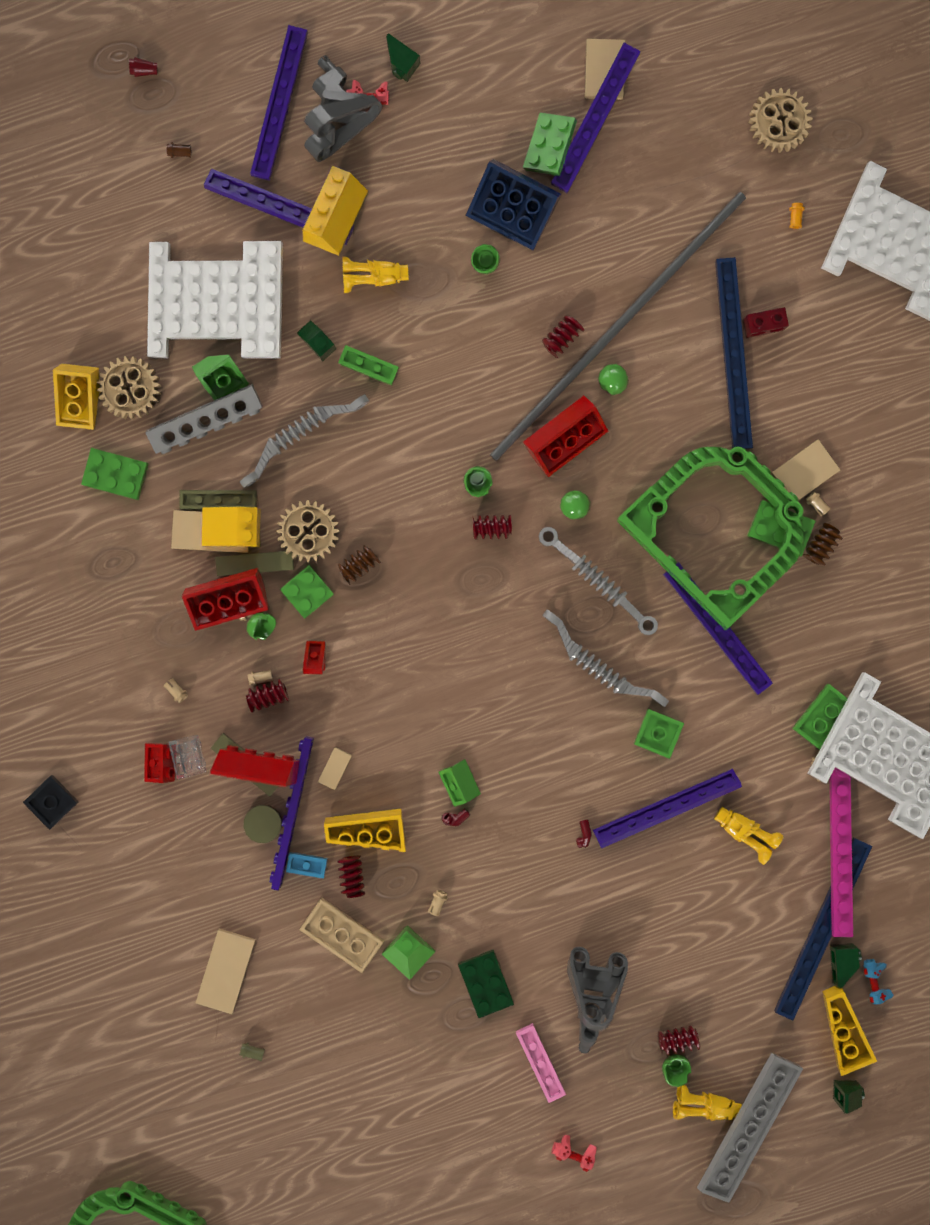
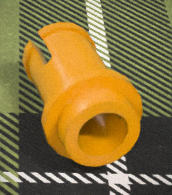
[789,203,805,229]

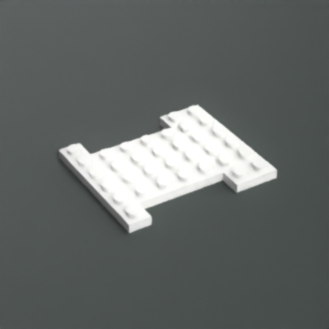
[821,161,930,321]
[147,241,283,358]
[808,672,930,839]

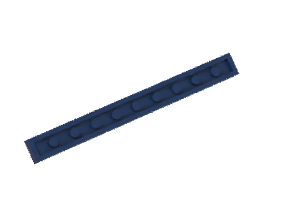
[715,257,753,449]
[774,837,872,1021]

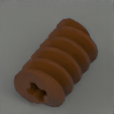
[803,523,843,566]
[338,545,381,585]

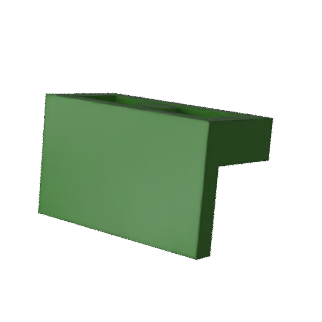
[438,759,481,807]

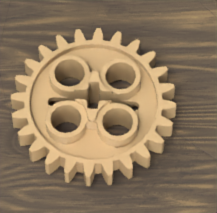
[748,88,813,153]
[97,356,161,420]
[277,500,339,563]

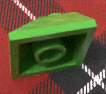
[192,355,249,400]
[382,925,435,980]

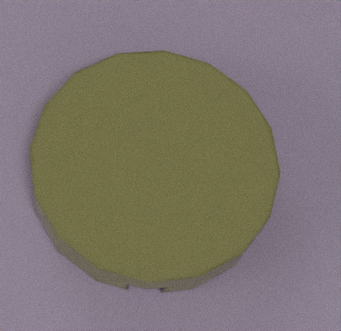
[243,805,282,843]

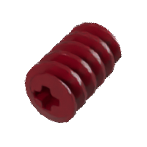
[542,316,585,358]
[473,515,512,540]
[246,679,289,713]
[337,855,365,898]
[658,1025,700,1056]

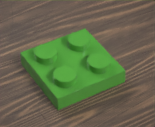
[280,565,334,619]
[633,709,684,759]

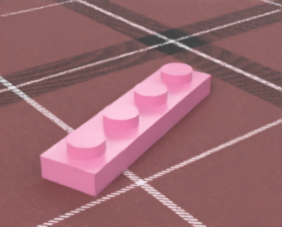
[516,1023,566,1103]

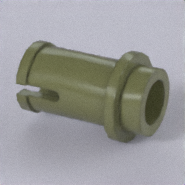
[239,1043,265,1061]

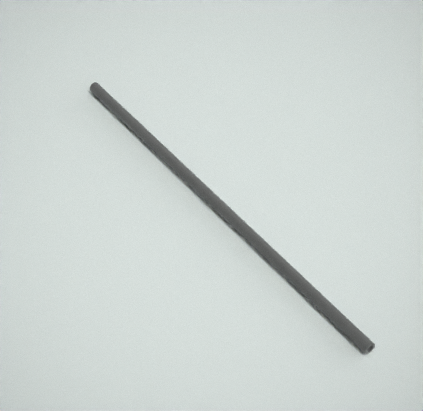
[490,192,746,461]

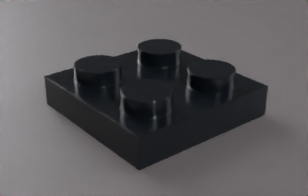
[23,775,79,830]

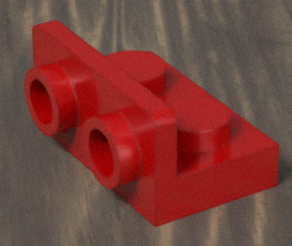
[144,743,176,783]

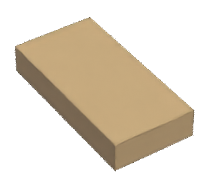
[318,747,352,790]

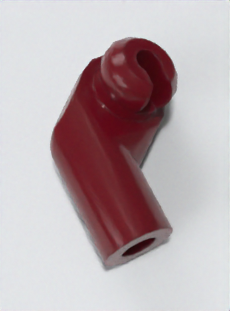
[441,808,470,827]
[576,820,592,848]

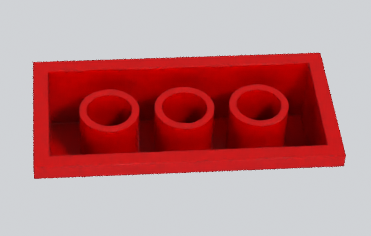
[523,395,609,477]
[181,568,269,631]
[210,745,300,787]

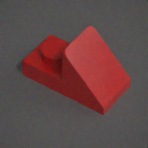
[303,641,326,674]

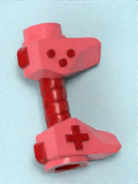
[346,80,389,105]
[551,1135,597,1172]

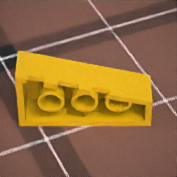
[324,808,406,852]
[822,986,877,1076]

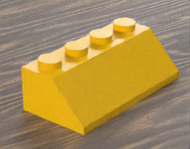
[303,166,368,256]

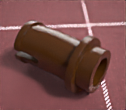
[167,142,191,158]

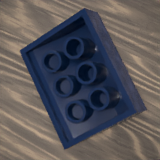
[465,159,561,250]

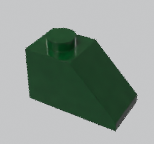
[386,33,421,82]
[297,320,336,362]
[830,943,862,988]
[833,1080,865,1114]

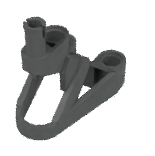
[304,55,382,162]
[567,947,628,1054]

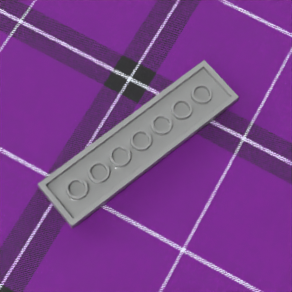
[697,1053,803,1203]

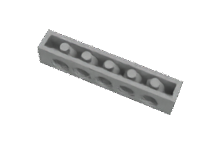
[145,384,262,454]

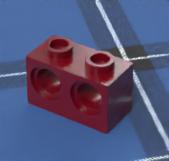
[742,307,789,338]

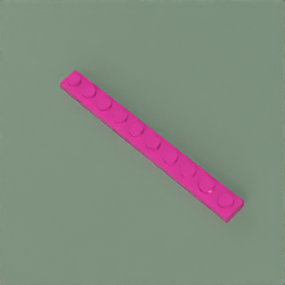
[829,767,853,937]

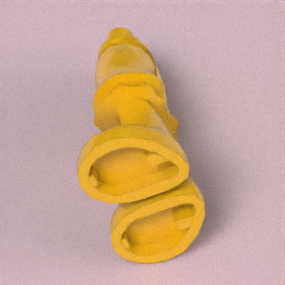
[342,256,409,293]
[714,807,784,865]
[673,1084,742,1121]

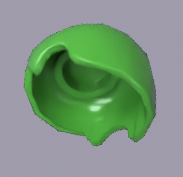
[471,244,500,274]
[598,364,629,395]
[463,466,493,497]
[560,490,591,519]
[246,612,276,640]
[662,1054,691,1087]

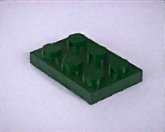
[458,949,514,1019]

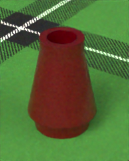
[129,57,158,77]

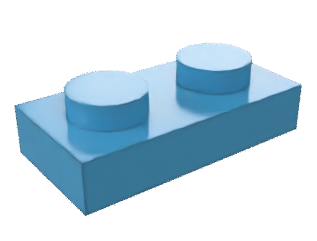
[286,852,328,879]

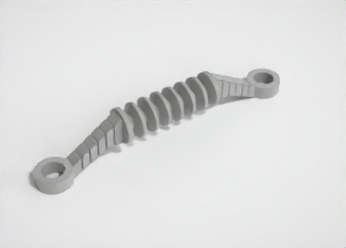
[240,394,370,489]
[538,527,658,635]
[542,610,669,707]

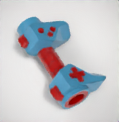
[863,959,893,1004]

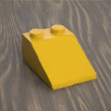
[53,364,100,430]
[202,507,261,547]

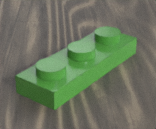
[338,345,399,386]

